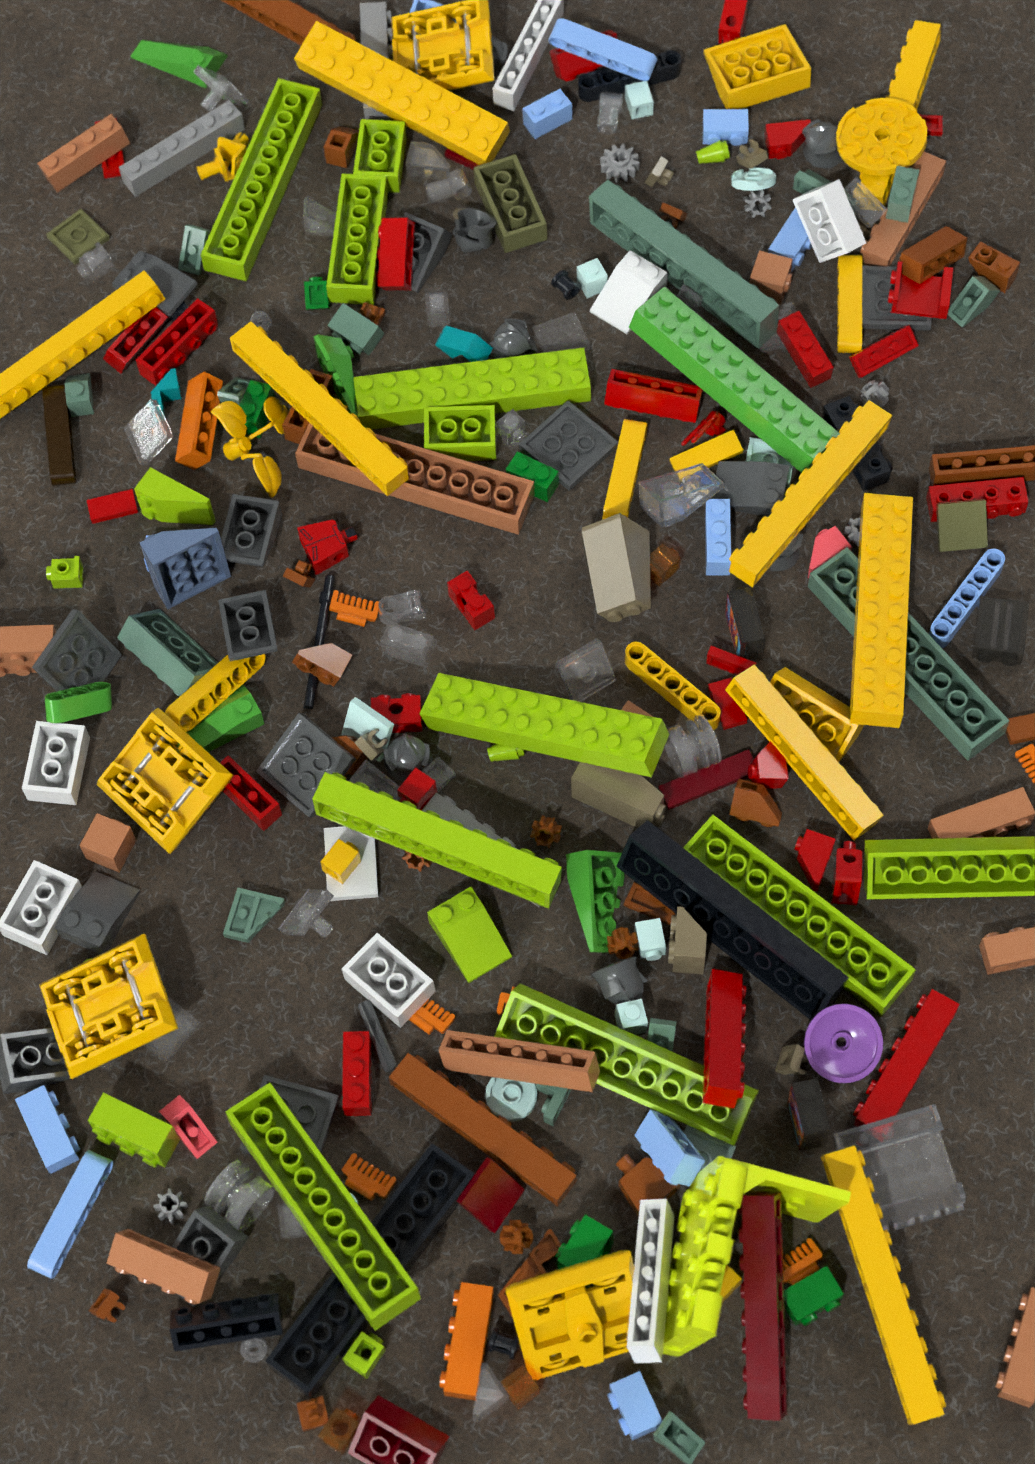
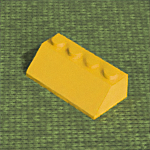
[770,667,864,762]

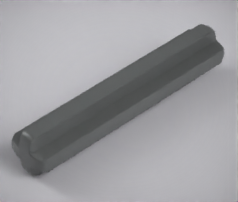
[358,1000,397,1073]

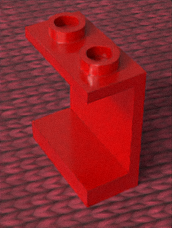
[888,261,953,319]

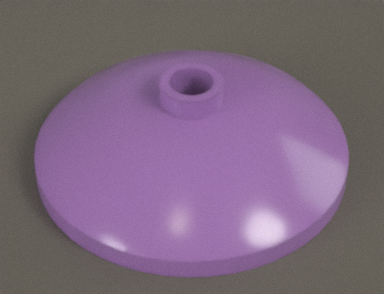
[804,1004,883,1083]

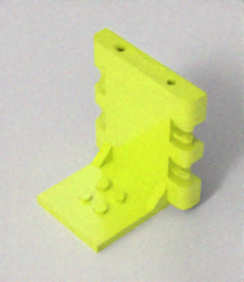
[663,1156,851,1357]

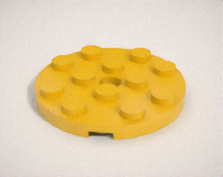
[836,98,927,176]

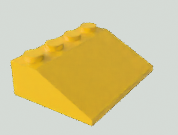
[704,24,811,109]

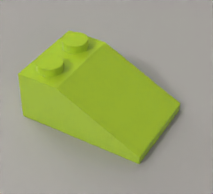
[134,467,216,525]
[427,887,512,983]

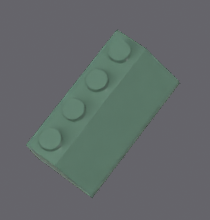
[117,609,218,697]

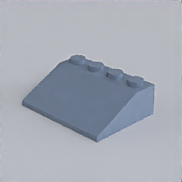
[140,528,231,609]

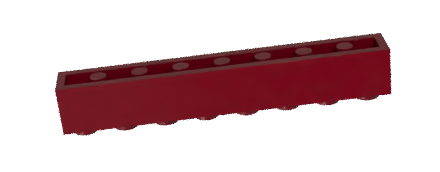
[738,1191,787,1421]

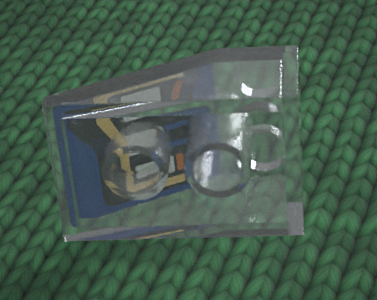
[638,463,724,528]

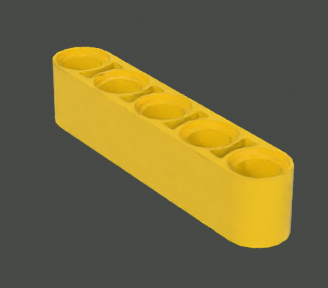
[837,255,862,353]
[602,419,648,520]
[625,642,721,732]
[165,654,266,732]

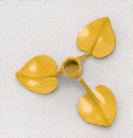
[211,397,289,498]

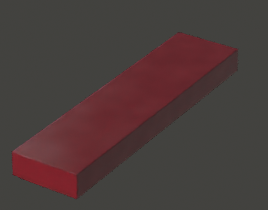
[658,749,754,810]

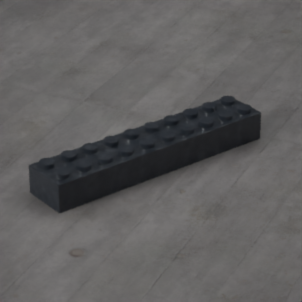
[616,820,849,1020]
[265,1143,475,1399]

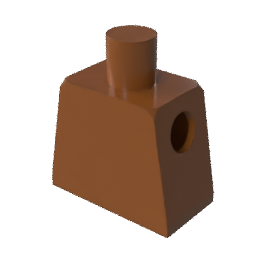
[616,1154,680,1218]

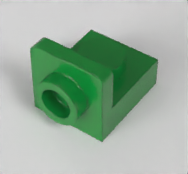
[304,277,329,310]

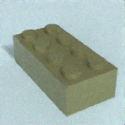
[474,154,547,253]

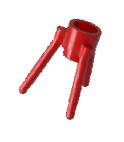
[681,411,726,446]

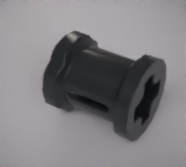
[551,270,581,300]
[487,1328,520,1360]

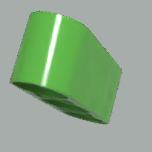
[45,682,112,723]

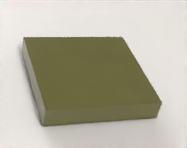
[46,209,110,265]
[936,499,988,552]

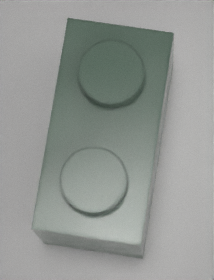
[885,166,919,223]
[327,303,385,356]

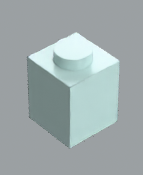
[625,81,653,119]
[577,258,607,298]
[635,918,666,961]
[614,999,648,1035]

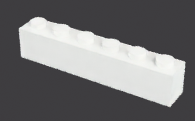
[493,0,564,111]
[627,1199,674,1363]

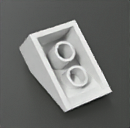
[590,250,667,334]

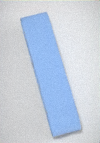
[549,18,657,81]
[929,549,1005,648]
[27,1150,114,1279]

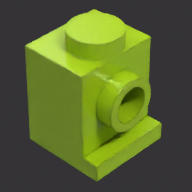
[46,556,83,589]
[343,1332,386,1379]

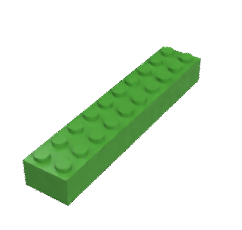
[629,286,840,473]

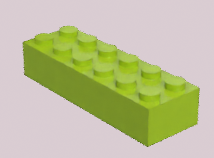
[326,174,388,305]

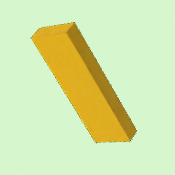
[669,430,743,481]

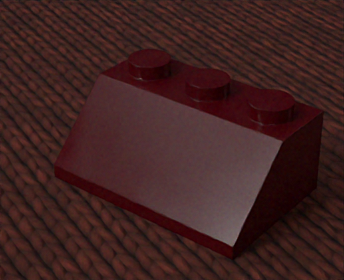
[348,1395,450,1464]

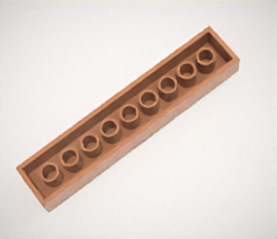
[295,423,535,535]

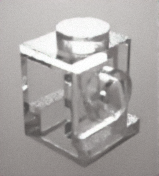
[76,242,114,283]
[495,409,528,451]

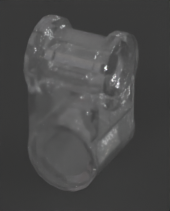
[378,590,426,625]

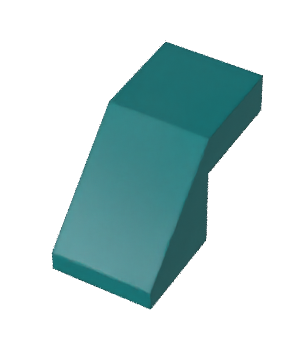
[435,326,493,362]
[151,368,181,423]

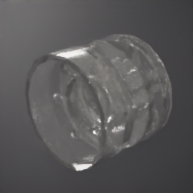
[664,714,722,778]
[204,1159,275,1232]

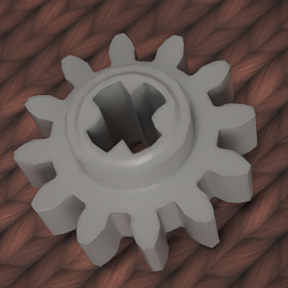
[600,144,639,183]

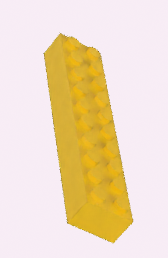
[294,21,510,165]
[849,493,913,728]

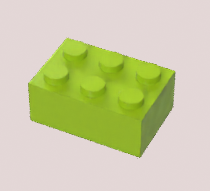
[353,119,407,193]
[424,405,496,461]
[87,1093,180,1168]

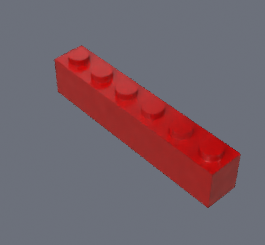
[703,969,746,1109]
[853,989,960,1141]

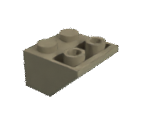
[668,907,707,974]

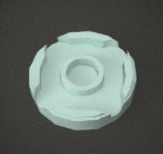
[731,167,776,191]
[485,1077,537,1122]

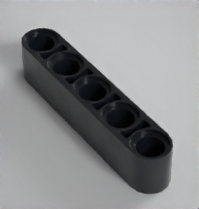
[578,50,681,102]

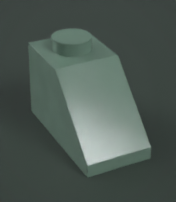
[947,276,1000,327]
[65,373,94,417]

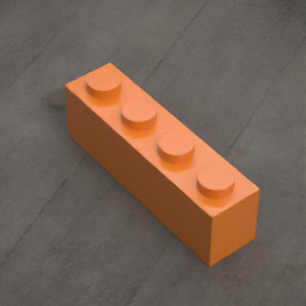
[175,371,223,470]
[439,1282,494,1401]

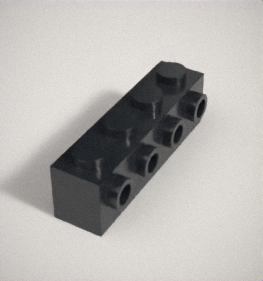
[822,396,892,492]
[170,1293,283,1352]

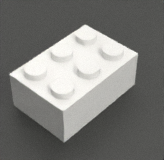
[793,179,866,263]
[22,721,90,805]
[0,860,82,955]
[342,933,436,1028]

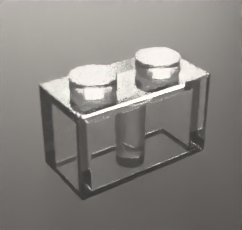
[844,177,888,228]
[380,621,436,669]

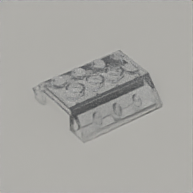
[833,1104,966,1233]

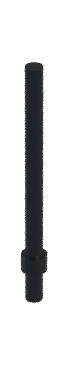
[303,575,335,709]

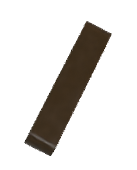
[42,383,77,486]

